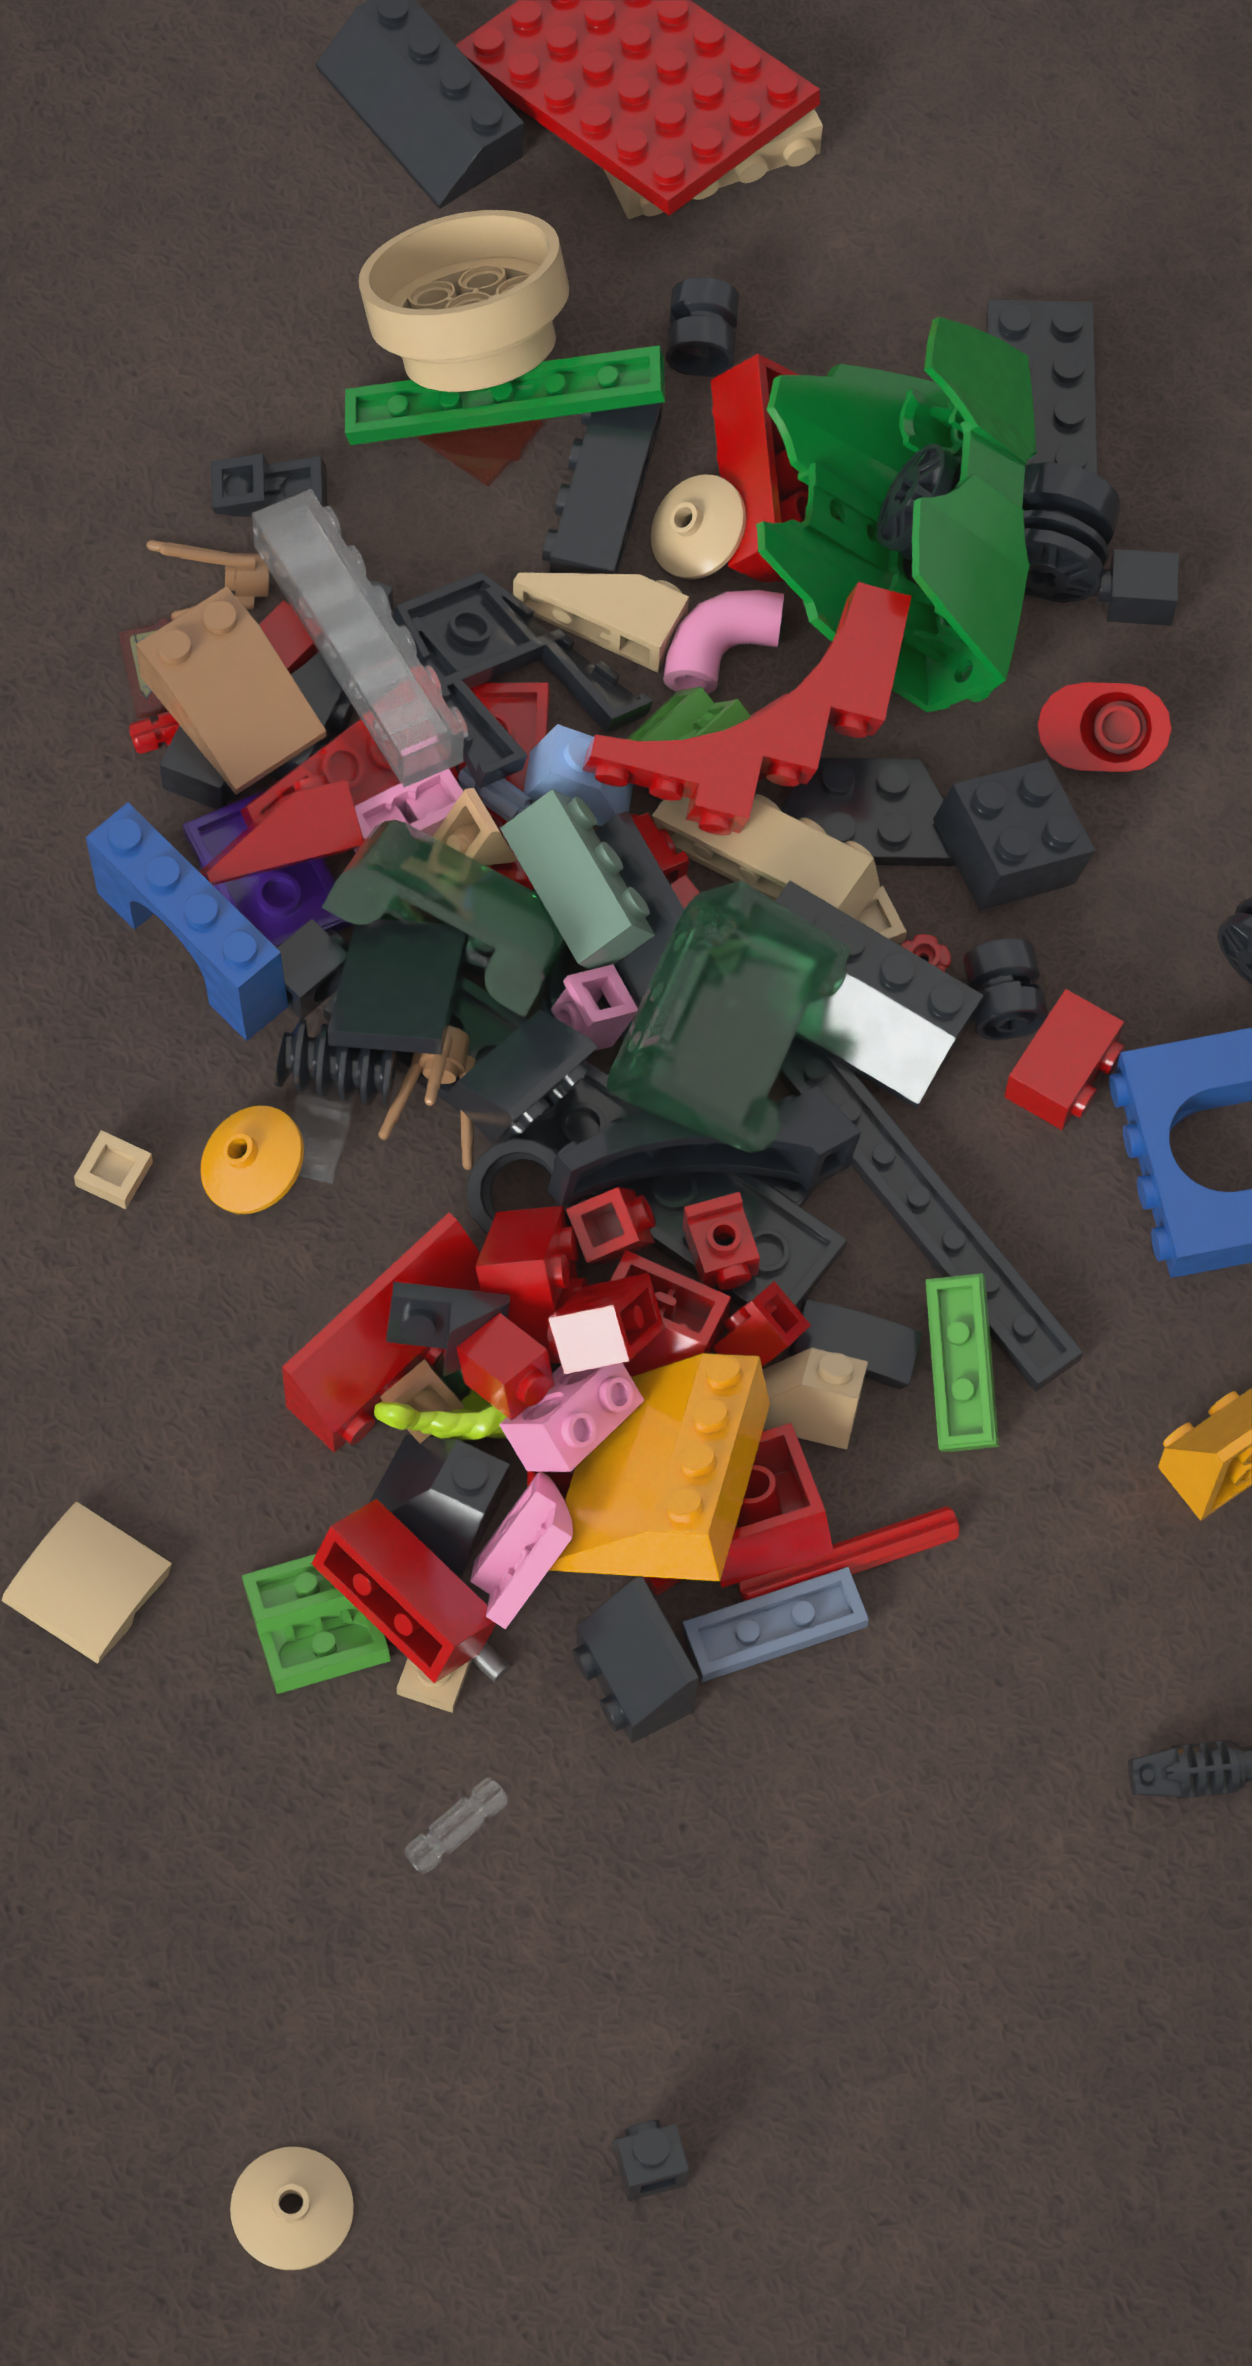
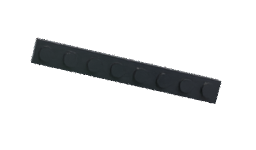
[758,1028,1083,1392]

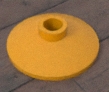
[201,1106,304,1214]

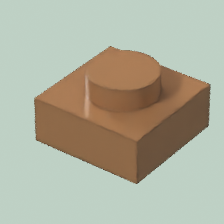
[380,1359,465,1444]

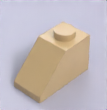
[762,1348,868,1450]

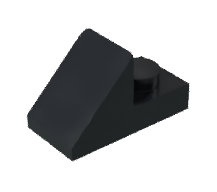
[386,1282,510,1376]

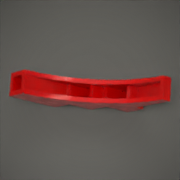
[582,582,911,836]

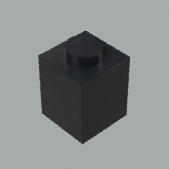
[1097,549,1179,626]

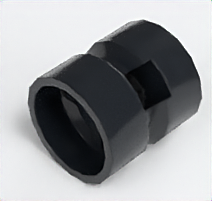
[666,277,739,377]
[963,938,1048,1040]

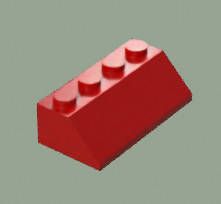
[711,354,840,583]
[282,1212,481,1453]

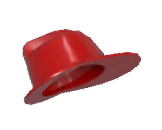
[1037,682,1172,772]

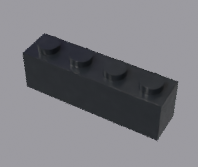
[542,402,664,574]

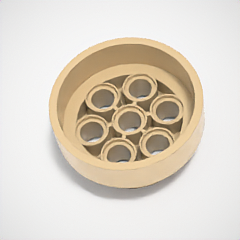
[359,210,569,392]

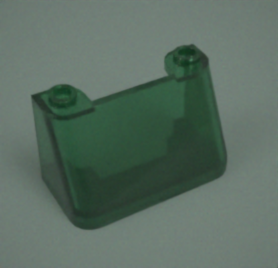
[322,820,566,1017]
[606,881,852,1153]

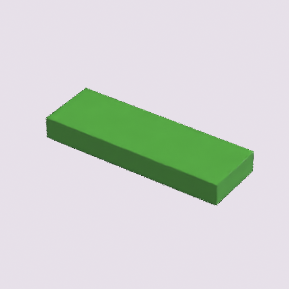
[925,1273,999,1452]

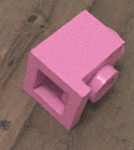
[551,964,639,1051]

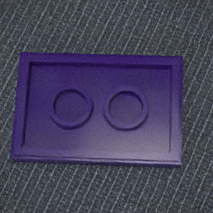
[183,789,354,948]

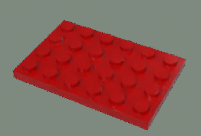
[456,0,820,216]

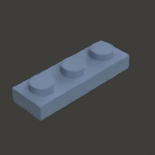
[682,1567,869,1682]

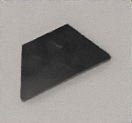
[781,758,957,866]

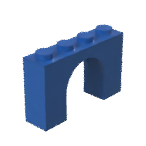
[85,802,288,1041]
[1109,1028,1252,1278]

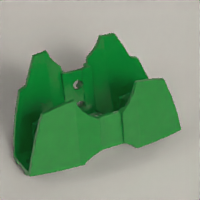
[756,317,1037,712]

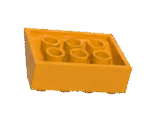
[549,1354,770,1581]
[1158,1388,1252,1520]

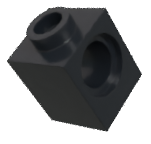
[277,919,349,1019]

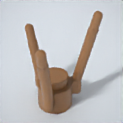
[146,540,269,620]
[378,1026,476,1170]

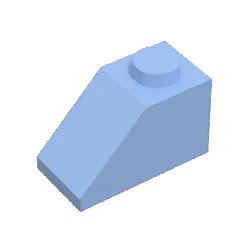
[524,724,633,826]

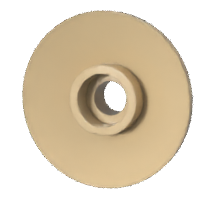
[651,474,746,580]
[230,2147,354,2270]

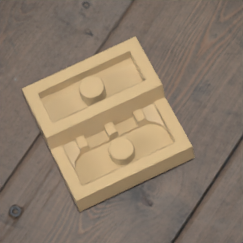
[2,1501,172,1664]

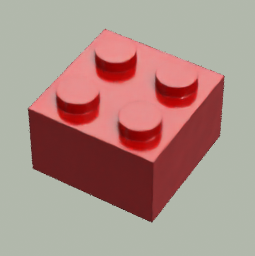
[719,1423,834,1588]

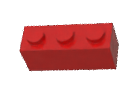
[311,1498,497,1684]

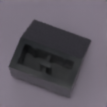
[447,1009,598,1144]

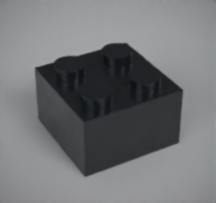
[933,759,1096,910]

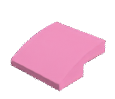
[470,1471,573,1629]

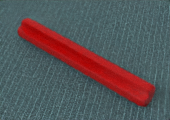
[737,1506,960,1602]

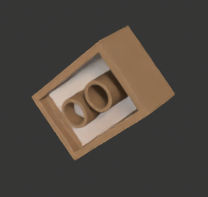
[136,586,327,795]

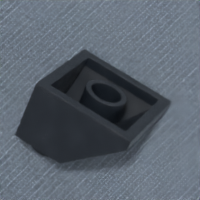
[369,1435,510,1579]

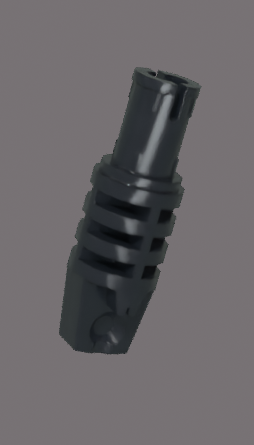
[1128,1739,1252,1799]

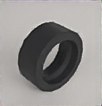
[467,1138,580,1235]

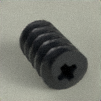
[274,1019,398,1109]

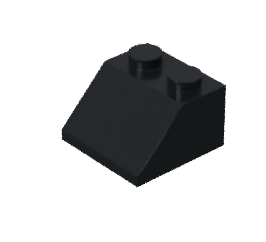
[572,1576,699,1744]

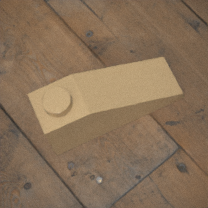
[513,573,689,673]

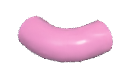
[663,590,785,694]

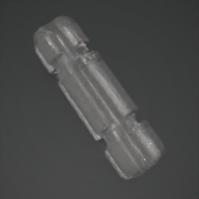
[405,1777,508,1874]

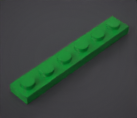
[345,345,665,445]

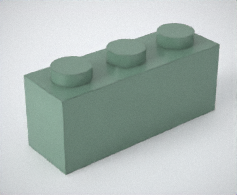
[500,789,655,970]

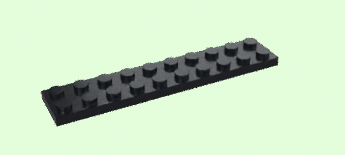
[323,975,847,1309]

